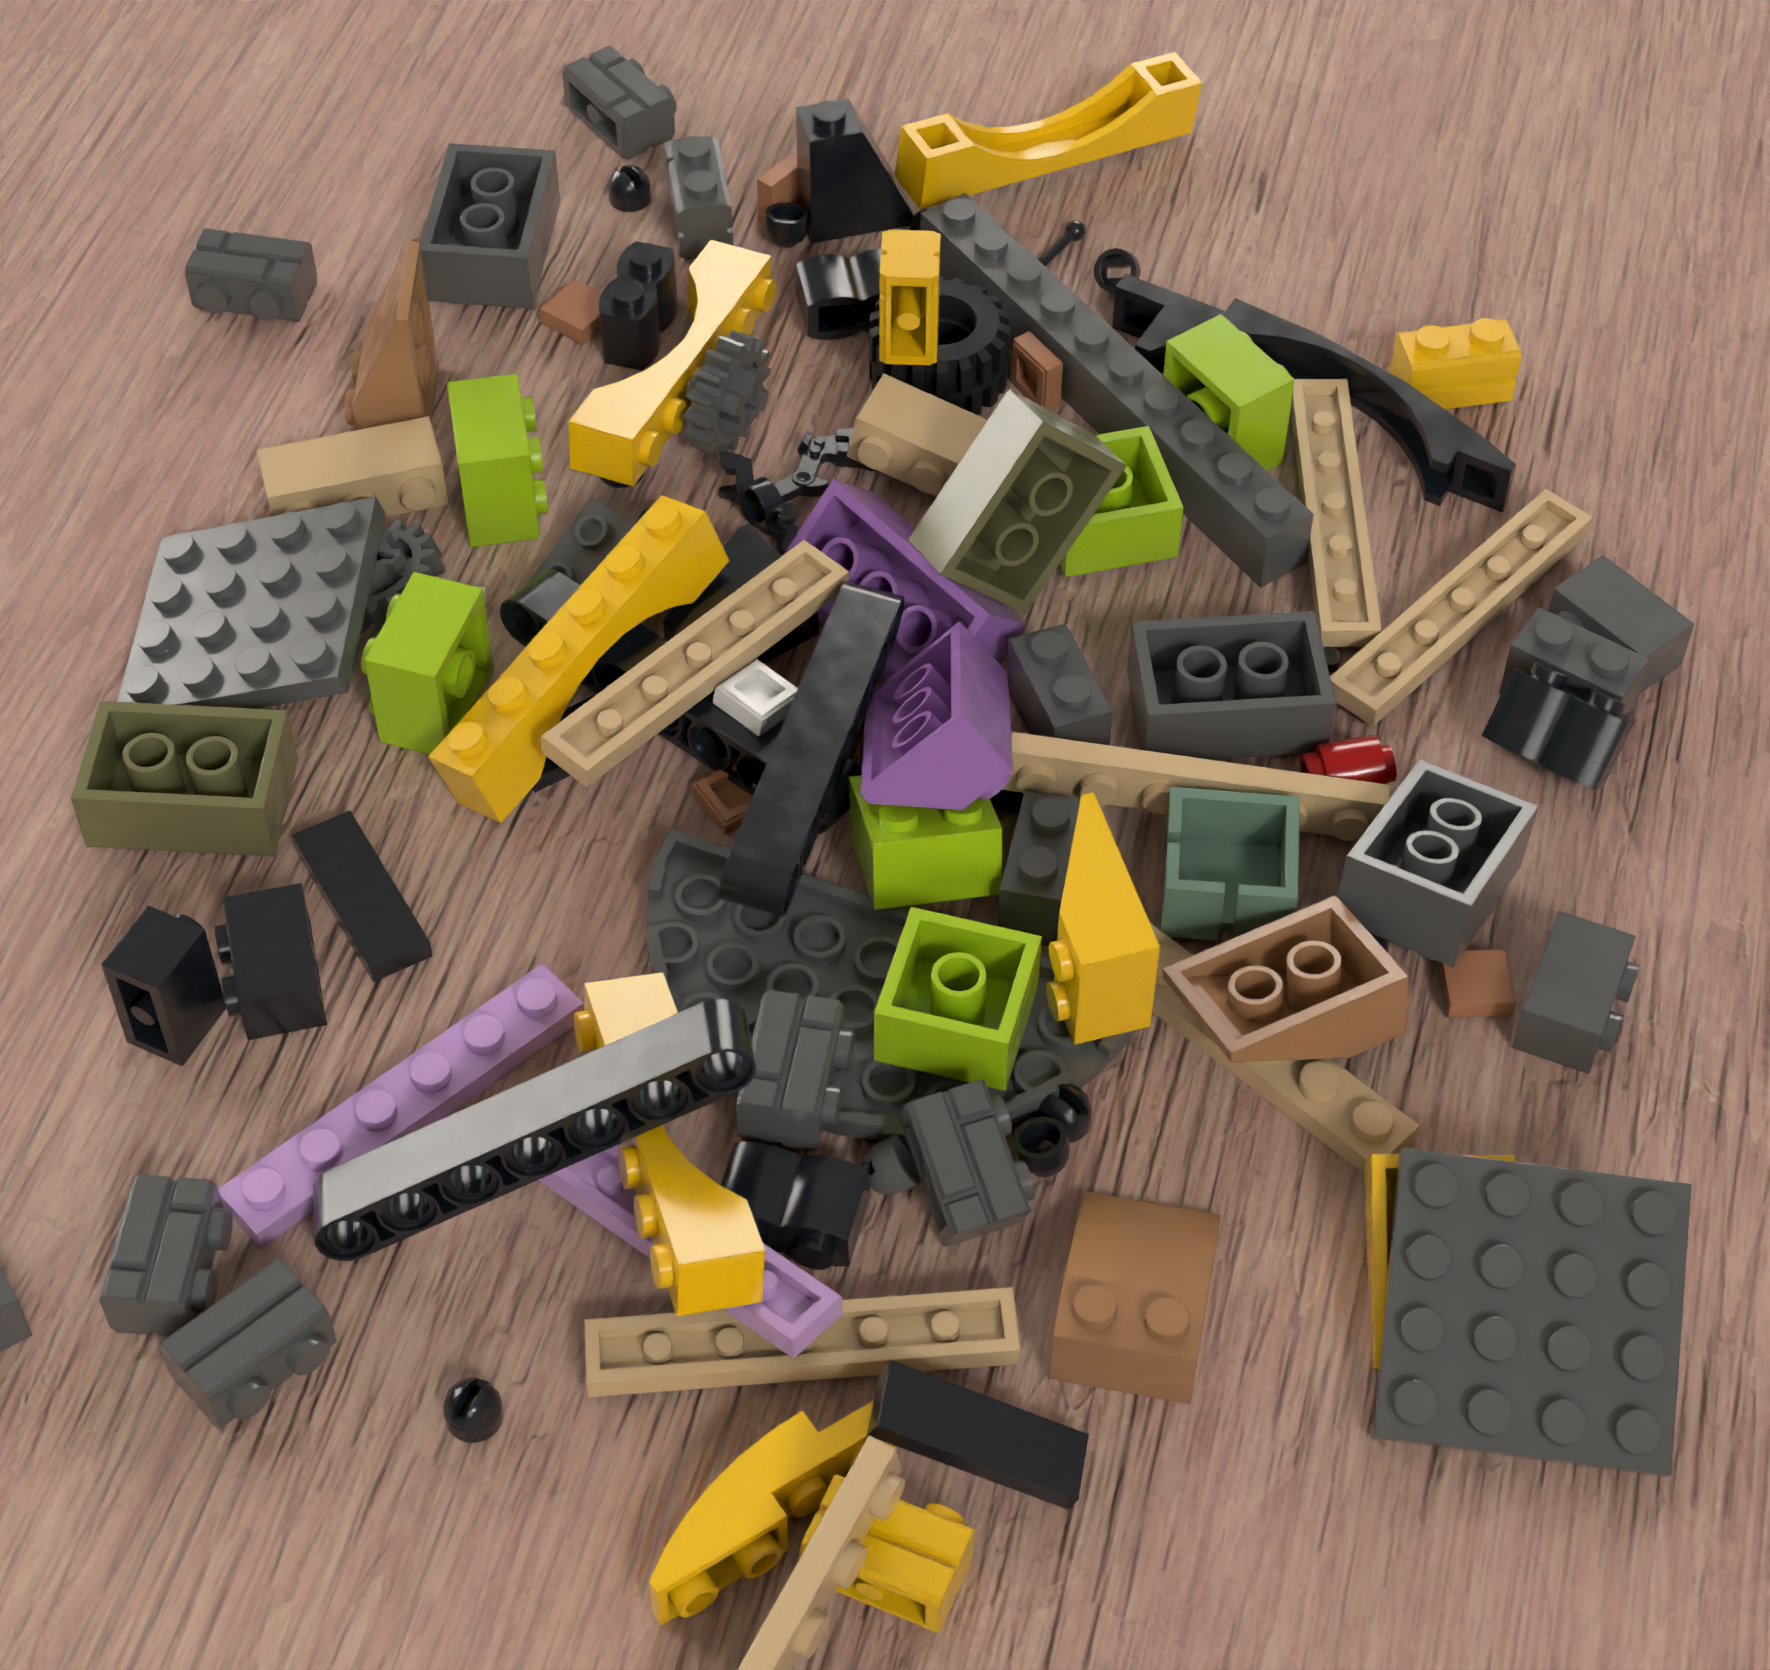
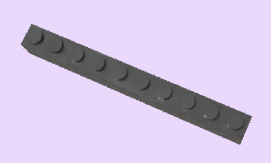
[921,193,1314,588]

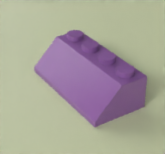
[784,479,1027,681]
[861,621,1013,810]

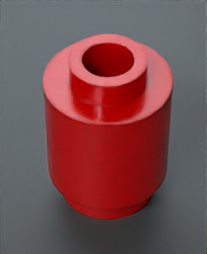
[1300,735,1397,785]

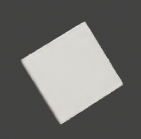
[713,659,798,736]

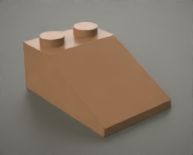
[345,241,439,430]
[1162,895,1408,1063]
[1048,1191,1221,1405]

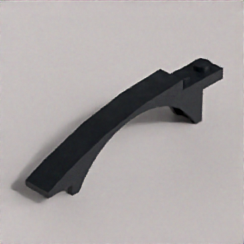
[1112,274,1516,512]

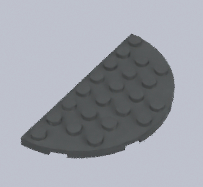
[646,828,1136,1142]

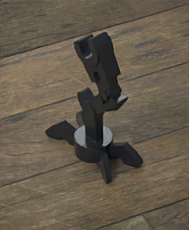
[718,428,878,556]

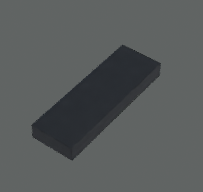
[292,810,433,982]
[867,1360,1089,1509]

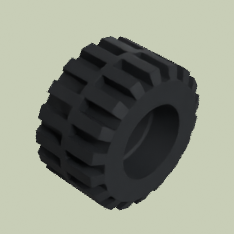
[869,277,1011,415]

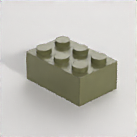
[908,389,1127,614]
[71,701,298,857]

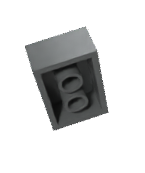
[420,143,560,309]
[1127,611,1336,760]
[1337,759,1539,967]

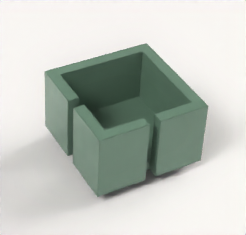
[1160,787,1300,941]

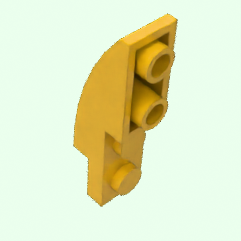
[649,1400,897,1626]

